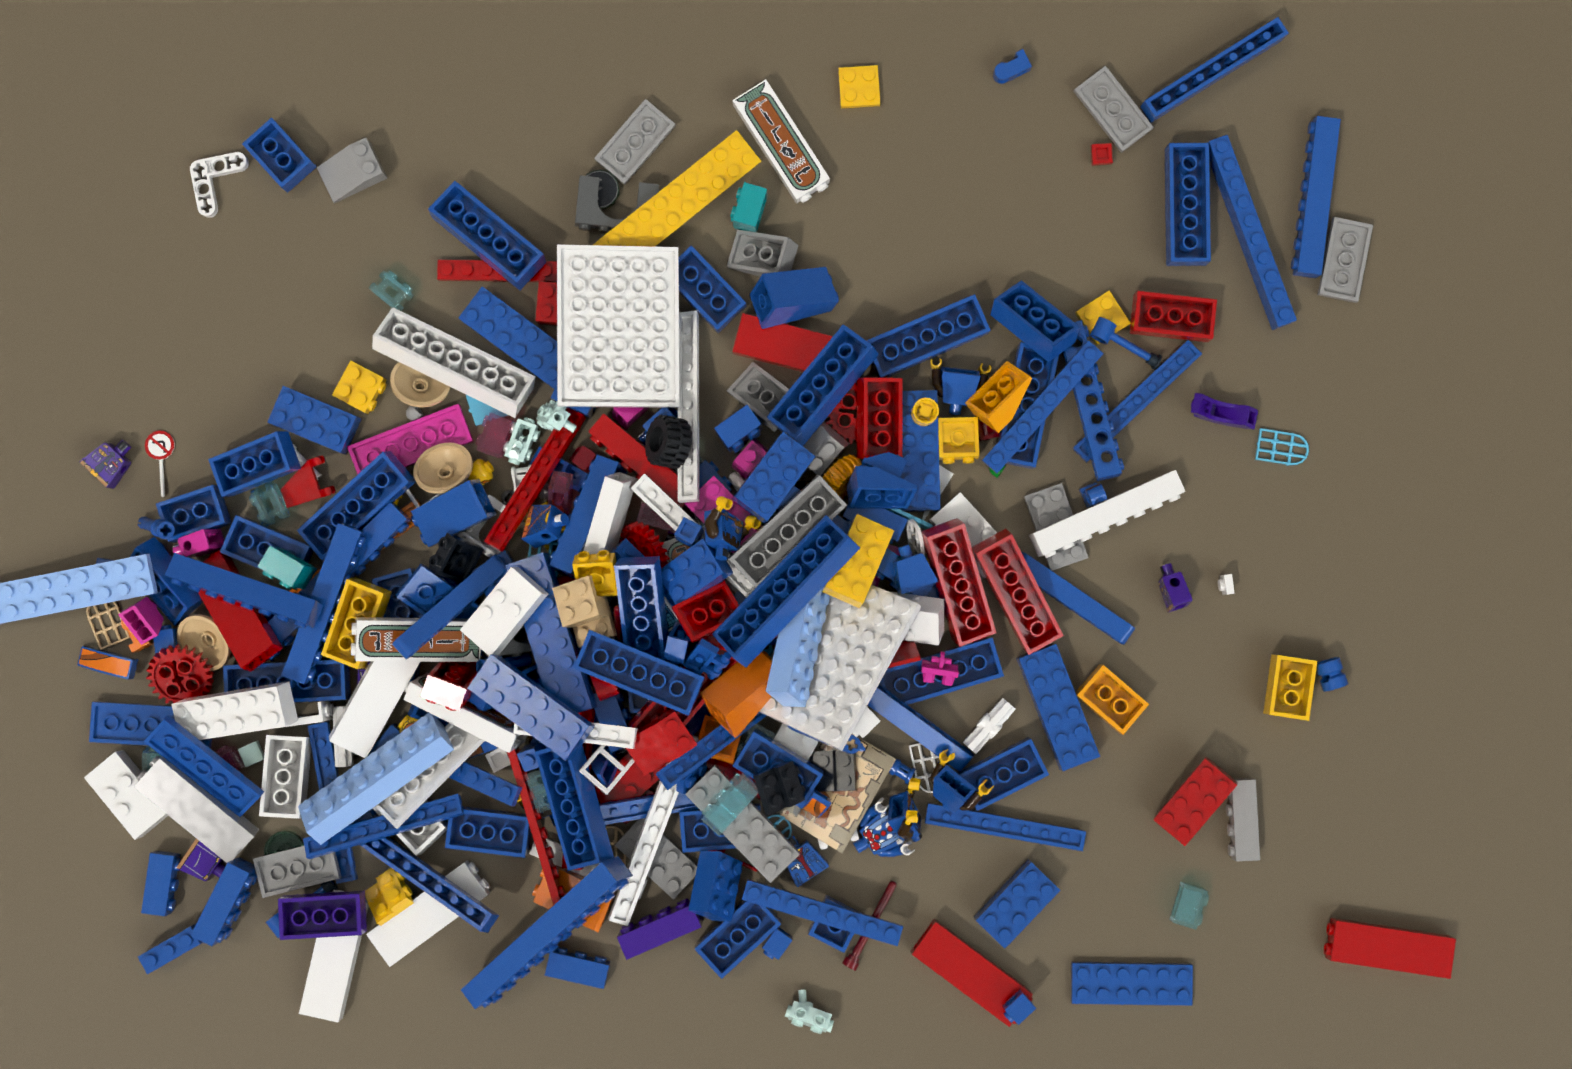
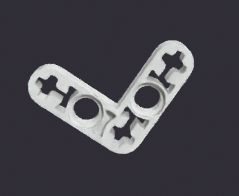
[190,152,249,218]

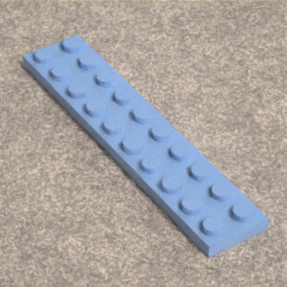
[0,554,158,624]

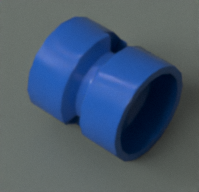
[1316,657,1349,692]

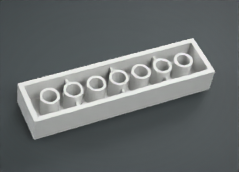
[372,307,536,418]

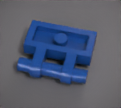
[683,639,732,680]

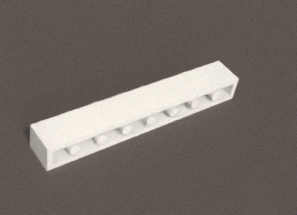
[1029,470,1186,558]

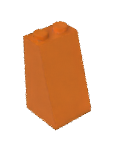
[700,651,772,738]
[532,864,616,932]

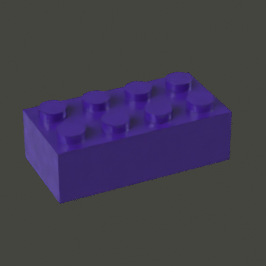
[278,890,367,940]
[617,898,703,960]

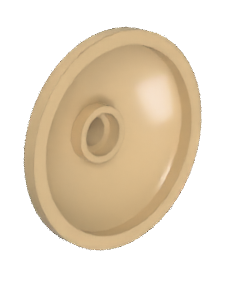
[390,362,450,407]
[413,443,473,494]
[177,614,231,671]

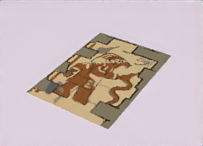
[779,734,896,853]

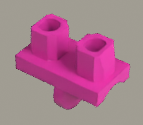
[921,651,959,686]

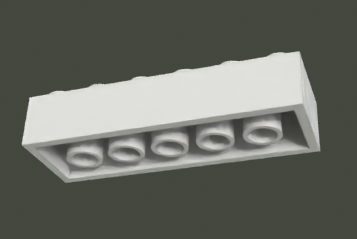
[171,681,298,740]

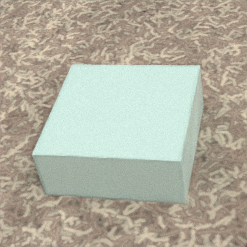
[238,741,264,767]

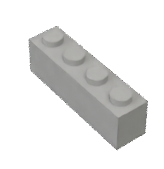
[1226,778,1260,861]

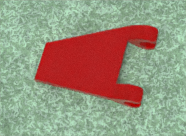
[280,455,336,508]

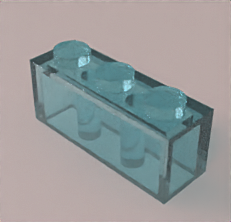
[701,772,758,836]

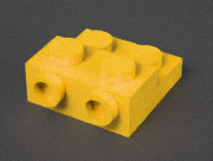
[332,360,387,414]
[938,417,979,464]
[572,550,617,596]
[365,868,414,926]

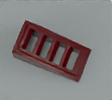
[570,444,595,470]

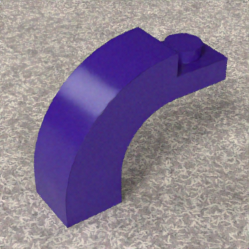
[1191,393,1259,430]

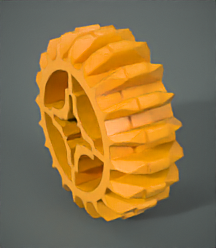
[822,454,862,499]

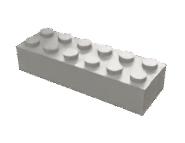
[728,475,847,588]
[685,764,800,883]

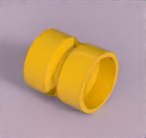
[911,398,939,426]

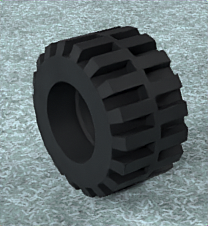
[645,415,692,469]

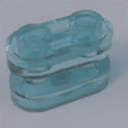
[368,270,414,311]
[249,481,290,527]

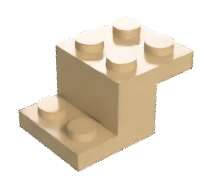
[552,576,617,648]

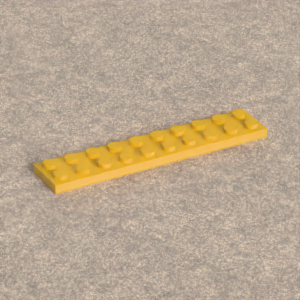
[593,130,761,247]

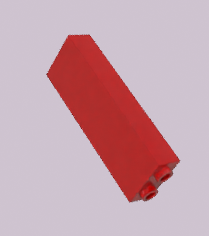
[732,313,833,372]
[198,550,283,672]
[1324,918,1456,979]
[911,919,1033,1027]

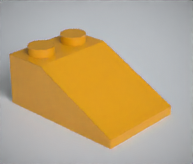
[965,361,1032,433]

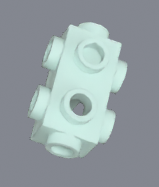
[536,400,577,433]
[503,417,540,466]
[785,990,834,1034]

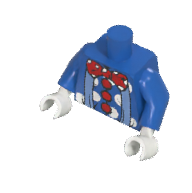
[853,798,915,857]

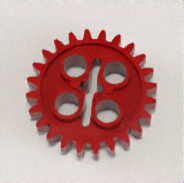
[826,383,857,445]
[620,521,670,568]
[146,644,214,704]

